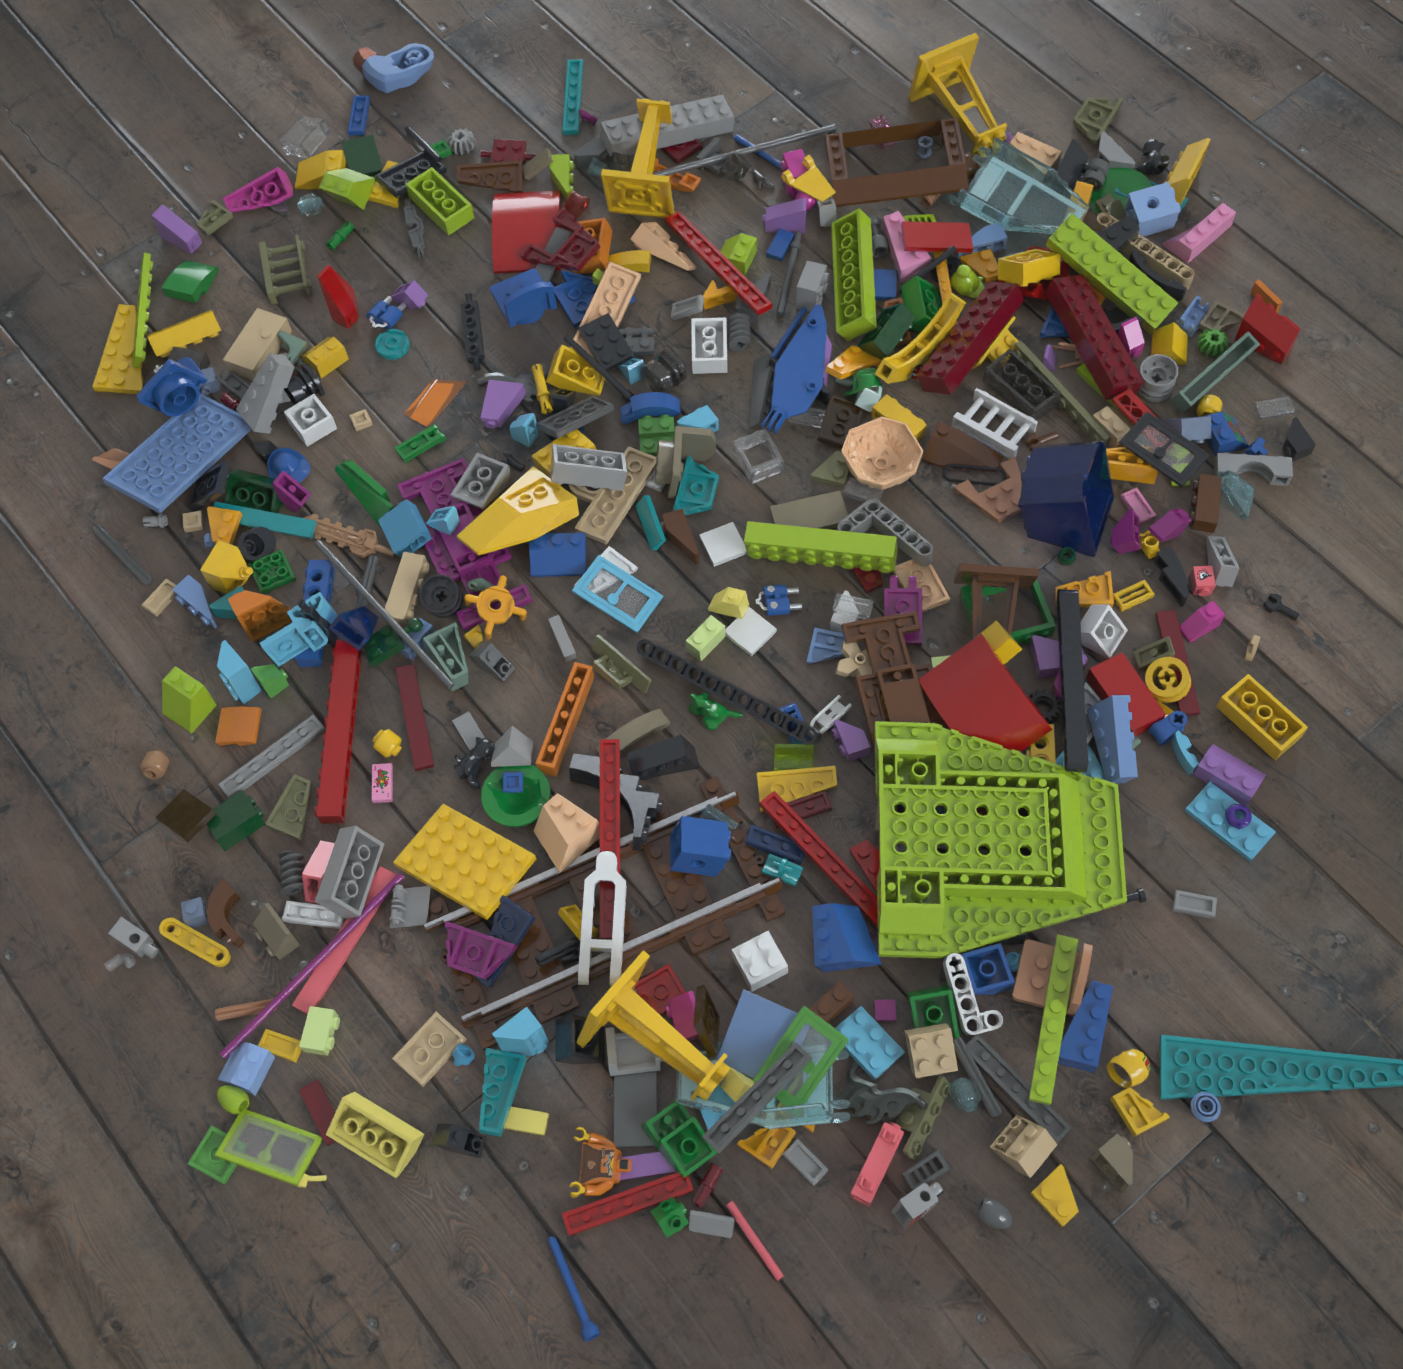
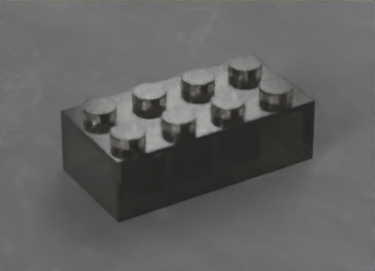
[983,349,1061,421]

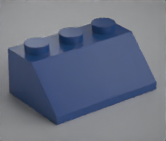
[529,533,587,577]

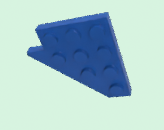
[554,271,636,328]

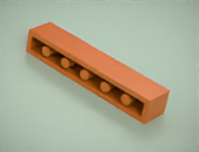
[536,662,595,778]

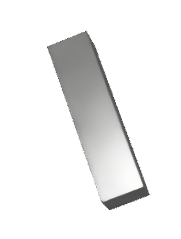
[548,615,577,662]

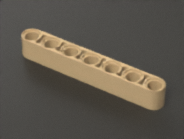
[1094,213,1195,290]

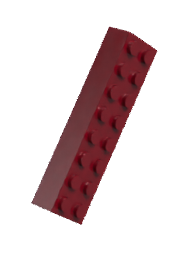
[1045,274,1144,400]
[916,282,1024,395]

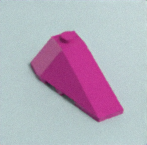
[223,167,293,213]

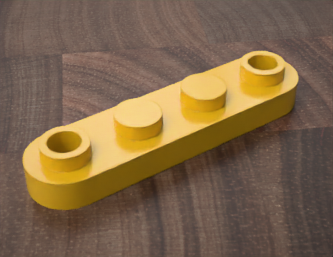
[159,918,231,968]

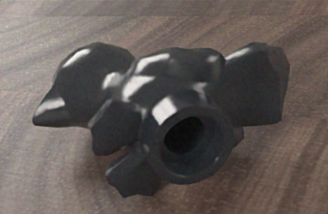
[1134,139,1169,175]
[454,737,495,789]

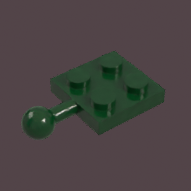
[361,618,423,668]

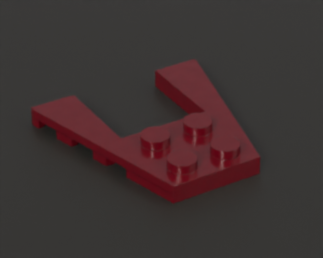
[520,207,601,271]

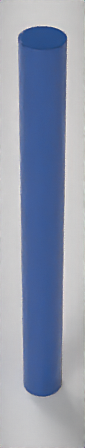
[734,134,782,170]
[770,307,807,359]

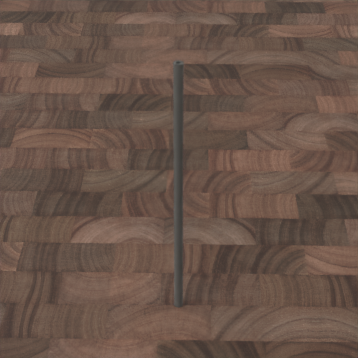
[653,124,836,176]
[315,540,455,689]

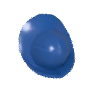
[267,448,311,483]

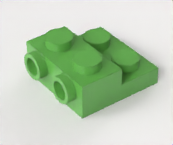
[638,414,675,456]

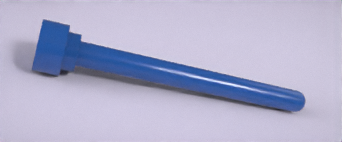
[548,1236,600,1342]

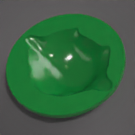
[481,765,550,827]

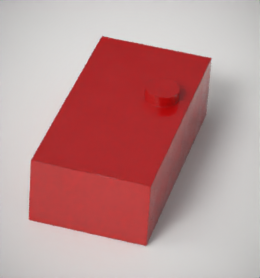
[1086,652,1166,736]

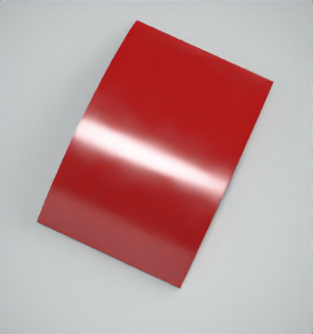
[492,190,561,274]
[918,633,1053,752]

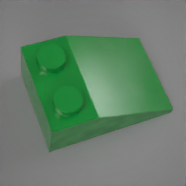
[907,985,959,1040]

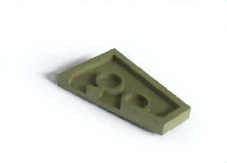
[265,774,313,841]

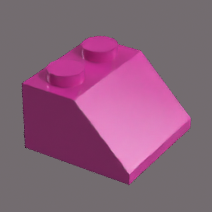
[665,991,699,1041]

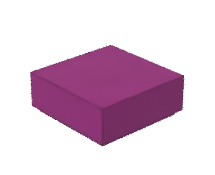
[874,1000,896,1022]

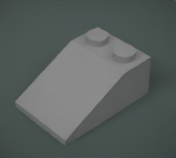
[451,453,512,509]

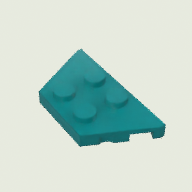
[673,456,719,516]

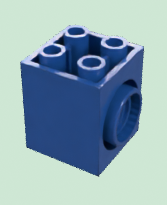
[670,816,731,877]

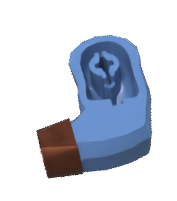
[353,43,434,94]

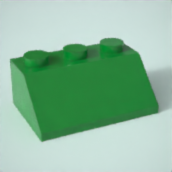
[901,275,942,333]

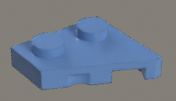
[806,628,844,664]

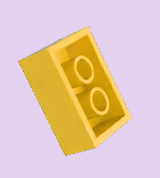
[998,249,1061,287]
[531,429,596,486]

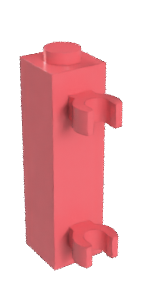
[850,1122,904,1207]

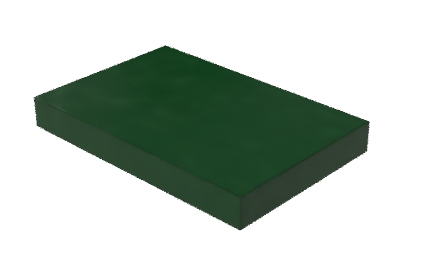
[342,134,383,177]

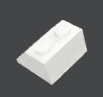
[1080,604,1128,658]

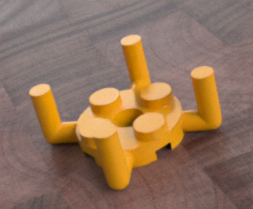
[464,575,527,640]

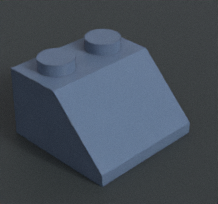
[1159,416,1212,443]

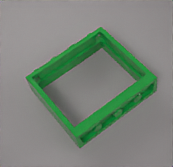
[959,579,1056,644]

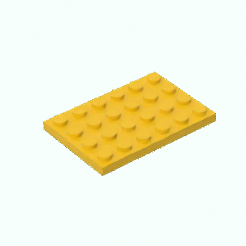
[393,804,537,920]

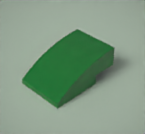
[162,260,219,303]
[641,1099,717,1178]

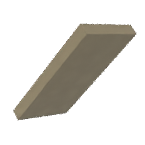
[770,491,848,529]

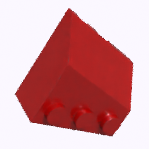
[1235,293,1301,364]

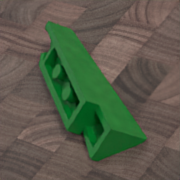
[335,460,394,528]

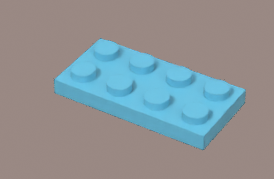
[1184,782,1276,862]

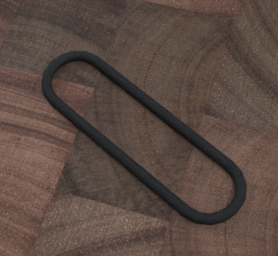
[943,464,1006,485]

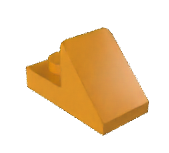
[703,280,736,310]

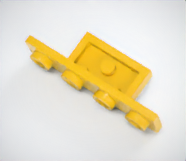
[971,316,1018,370]

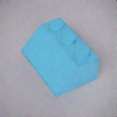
[217,640,262,704]
[492,1007,549,1056]

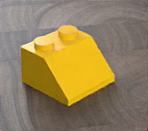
[301,337,349,379]

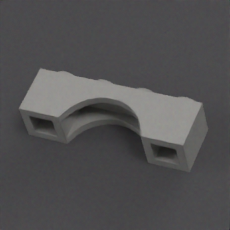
[1213,453,1293,486]

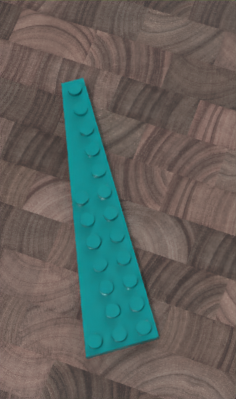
[1159,1035,1403,1100]

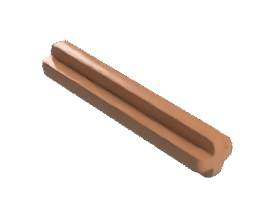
[215,999,277,1021]

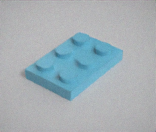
[835,1006,905,1081]

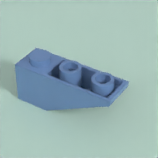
[172,575,217,629]

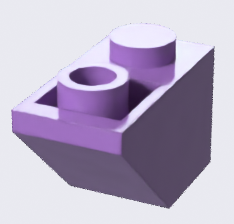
[831,720,870,762]

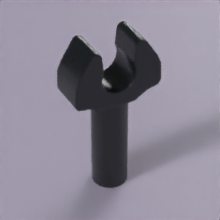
[1263,594,1300,620]

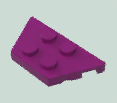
[445,921,517,979]

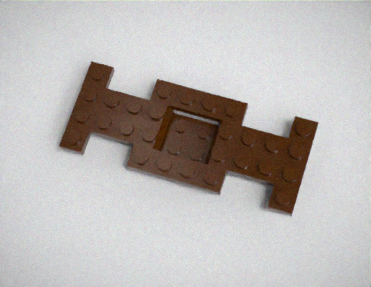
[841,611,949,806]

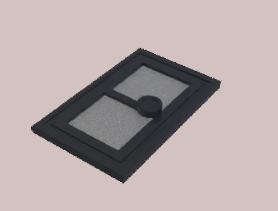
[1119,412,1210,487]

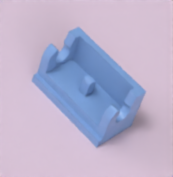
[1178,296,1209,338]
[399,618,435,661]

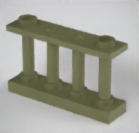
[259,234,313,305]

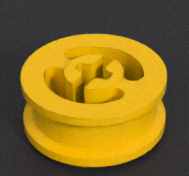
[1145,657,1191,703]

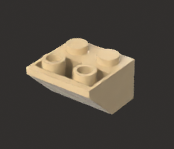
[990,1114,1057,1178]

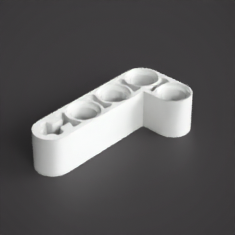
[943,953,1003,1035]

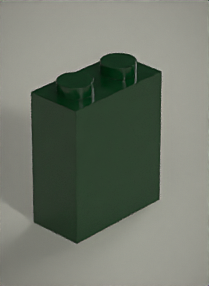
[206,790,266,851]

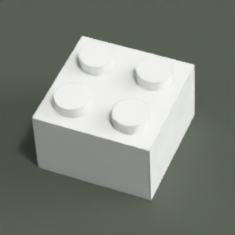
[284,394,337,447]
[732,931,788,992]

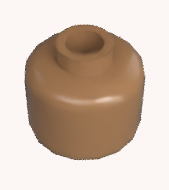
[140,750,169,779]

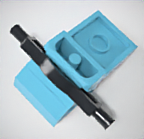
[260,592,339,667]

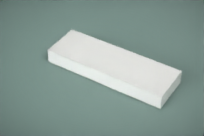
[282,901,345,929]

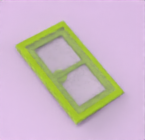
[215,1109,323,1186]

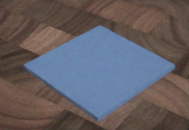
[716,990,810,1089]

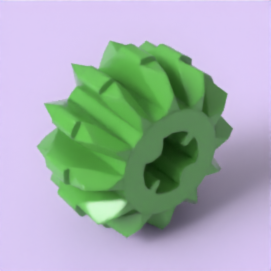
[1197,328,1228,358]

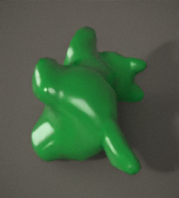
[688,691,744,730]

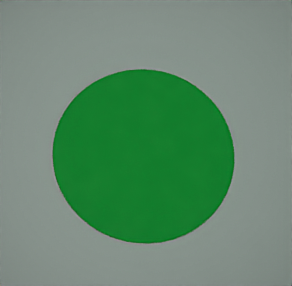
[1089,167,1152,215]

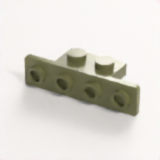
[591,634,651,694]
[895,1075,951,1161]

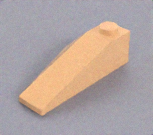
[631,222,696,271]

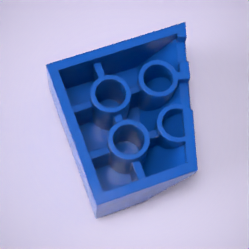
[812,903,882,972]

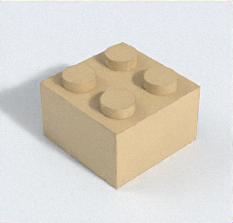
[905,1023,958,1078]

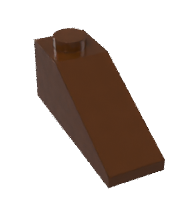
[660,509,699,564]

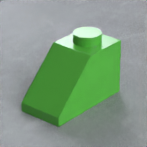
[250,664,289,698]

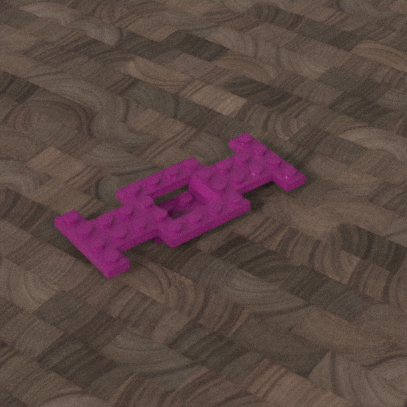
[397,458,533,631]

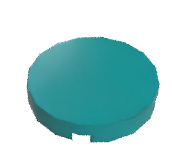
[375,329,410,360]

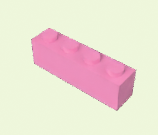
[1162,203,1236,263]

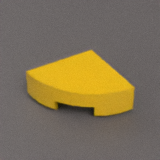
[463,625,483,649]

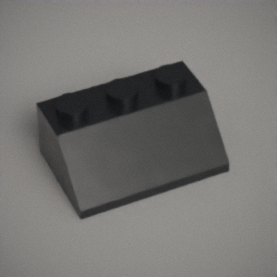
[1050,139,1089,201]

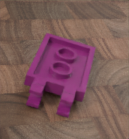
[884,576,922,645]

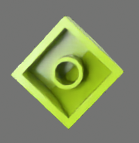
[720,233,757,276]

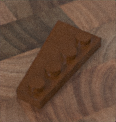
[457,160,523,193]

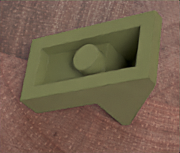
[1095,194,1127,221]
[1134,636,1175,670]

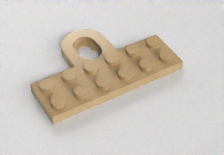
[569,446,656,545]

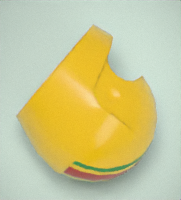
[1107,1049,1150,1088]

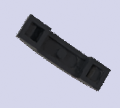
[1129,250,1187,301]

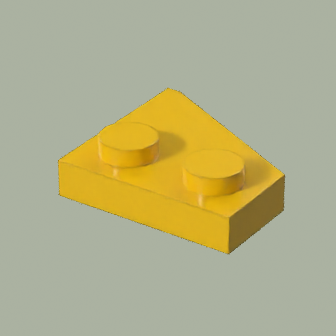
[1110,1088,1170,1137]
[1030,1164,1079,1227]

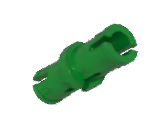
[325,221,355,251]

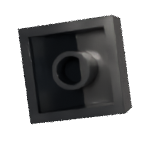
[555,1014,605,1064]

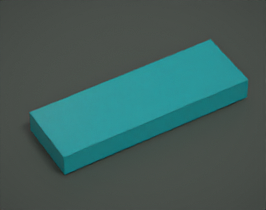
[635,495,666,551]

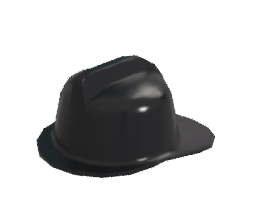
[236,527,276,561]

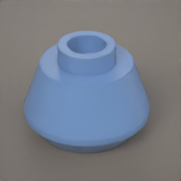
[1190,1092,1221,1122]

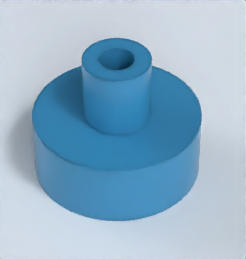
[452,1044,475,1066]

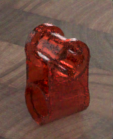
[562,190,590,220]

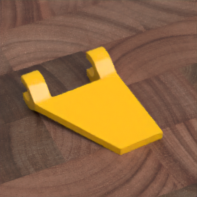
[781,155,836,202]

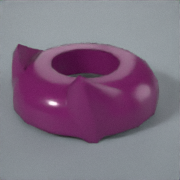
[578,109,598,126]

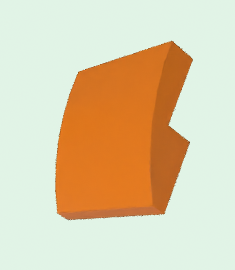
[215,706,262,746]

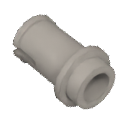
[143,514,168,528]

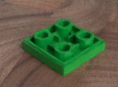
[248,549,296,594]

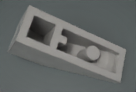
[815,196,837,227]
[1206,535,1240,587]

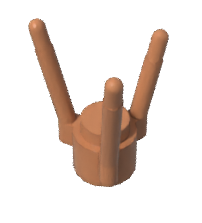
[1051,342,1084,369]

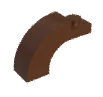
[207,878,245,948]

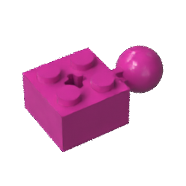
[781,149,817,211]

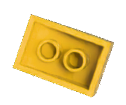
[295,150,347,189]
[546,345,605,396]

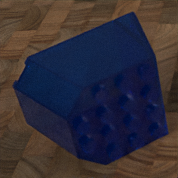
[1018,441,1115,557]

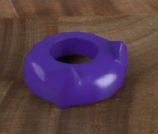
[1225,804,1252,829]

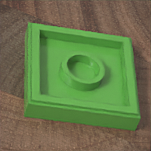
[188,1125,248,1185]

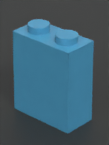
[378,499,432,558]

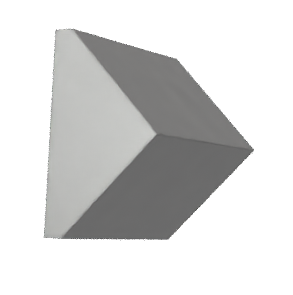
[491,726,534,767]

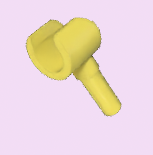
[297,1174,327,1188]

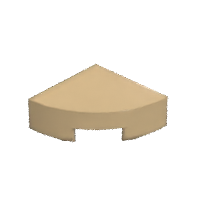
[1245,635,1260,661]

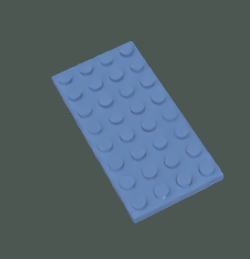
[103,393,252,513]

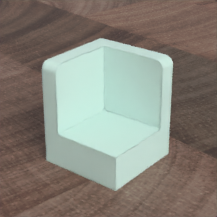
[855,386,882,412]

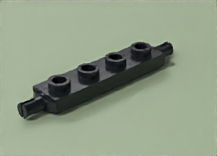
[460,293,485,371]

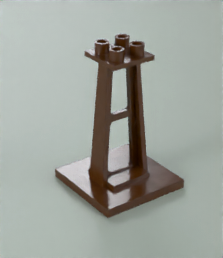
[953,563,1039,667]

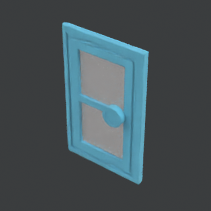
[572,555,664,633]

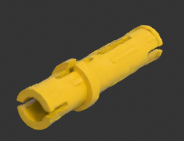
[531,364,553,414]

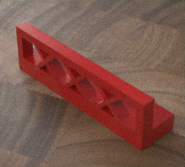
[1111,388,1175,451]

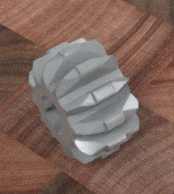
[447,128,475,156]

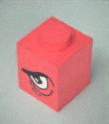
[1189,566,1216,597]

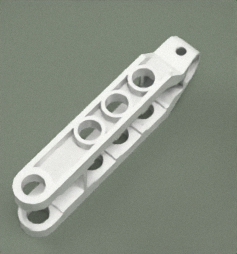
[578,851,627,986]

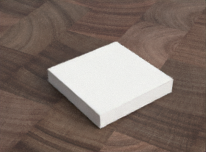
[699,522,747,567]
[725,607,777,657]

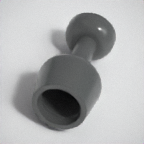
[869,216,888,258]

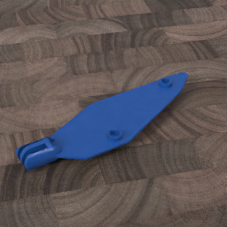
[761,304,827,434]

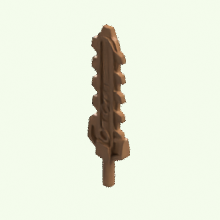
[304,514,396,559]

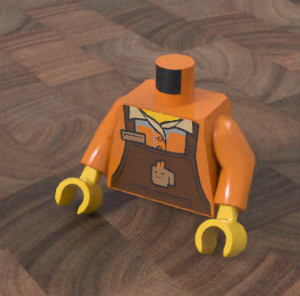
[569,1127,632,1198]

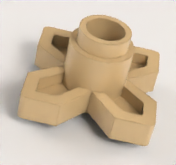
[835,640,873,677]

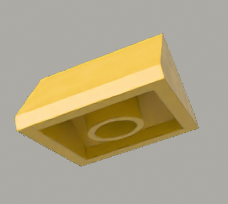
[1151,322,1188,365]
[979,620,1022,664]

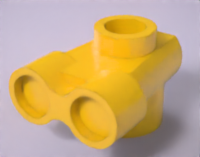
[1140,530,1160,559]

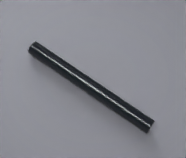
[405,126,442,162]
[897,245,957,293]

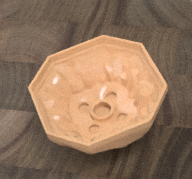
[841,417,923,490]

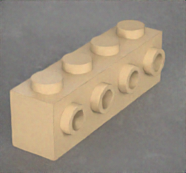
[384,552,429,628]

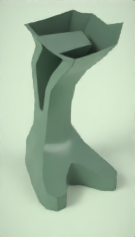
[278,331,308,366]

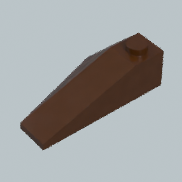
[922,422,1003,472]

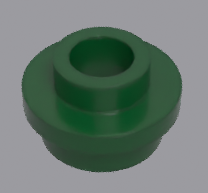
[1057,547,1076,565]

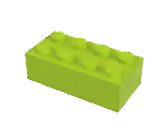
[406,167,475,236]

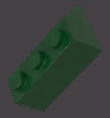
[857,303,916,359]
[225,469,283,513]

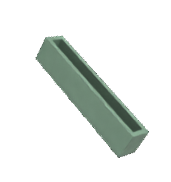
[1170,331,1260,414]

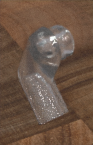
[104,953,136,972]

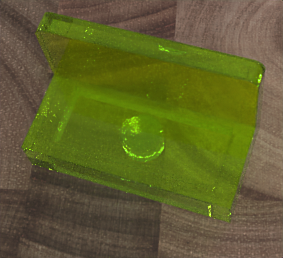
[774,744,814,771]

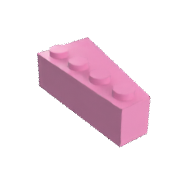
[882,211,931,283]

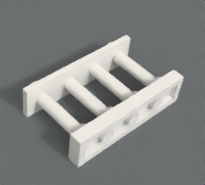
[952,388,1038,459]

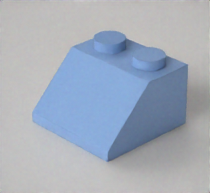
[218,1042,275,1096]

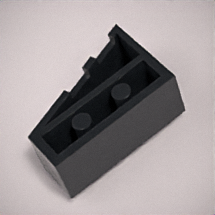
[628,735,699,780]

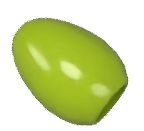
[217,1085,249,1114]

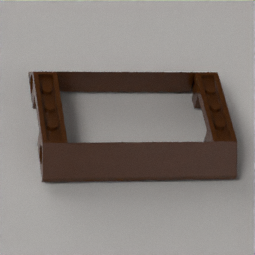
[825,118,968,207]

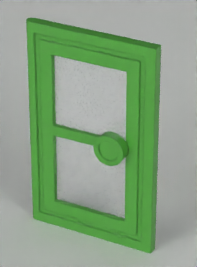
[753,1005,850,1115]

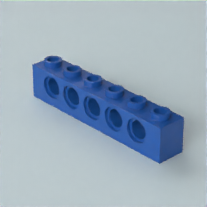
[294,560,335,667]

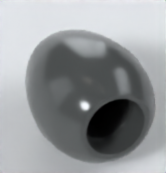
[976,1198,1013,1229]

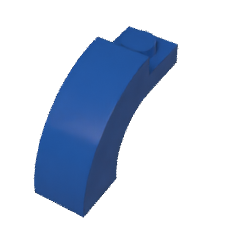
[620,392,681,425]

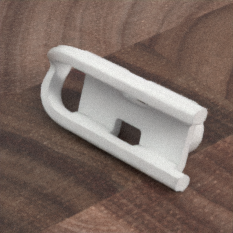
[809,695,852,738]

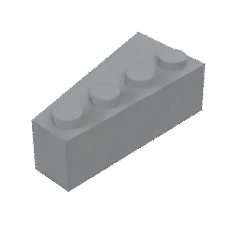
[236,353,295,434]

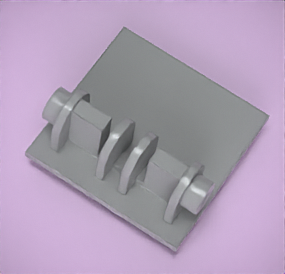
[389,884,431,928]

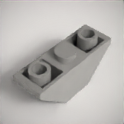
[1097,132,1135,169]

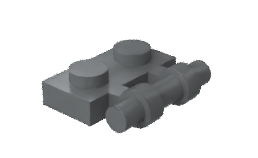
[619,326,654,356]

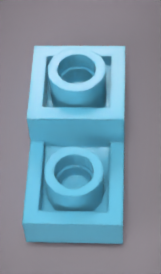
[1171,730,1199,776]

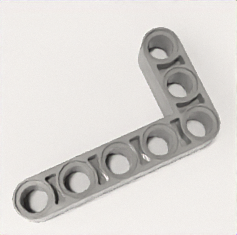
[837,499,933,566]

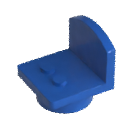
[490,269,557,327]
[136,357,208,417]

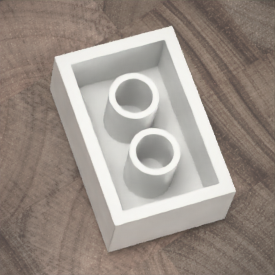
[692,318,728,374]

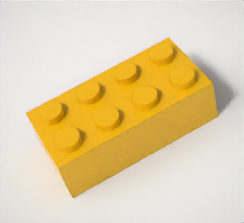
[1216,674,1308,760]

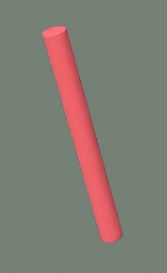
[726,1201,784,1281]

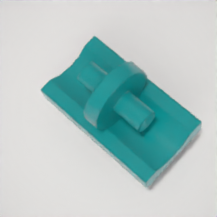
[762,854,803,887]

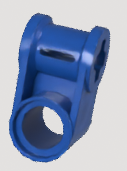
[1148,711,1188,746]

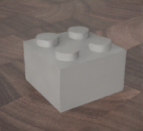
[796,261,829,312]

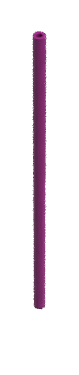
[219,873,405,1059]

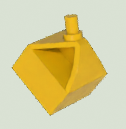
[200,540,253,594]

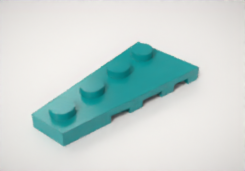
[479,1048,527,1137]

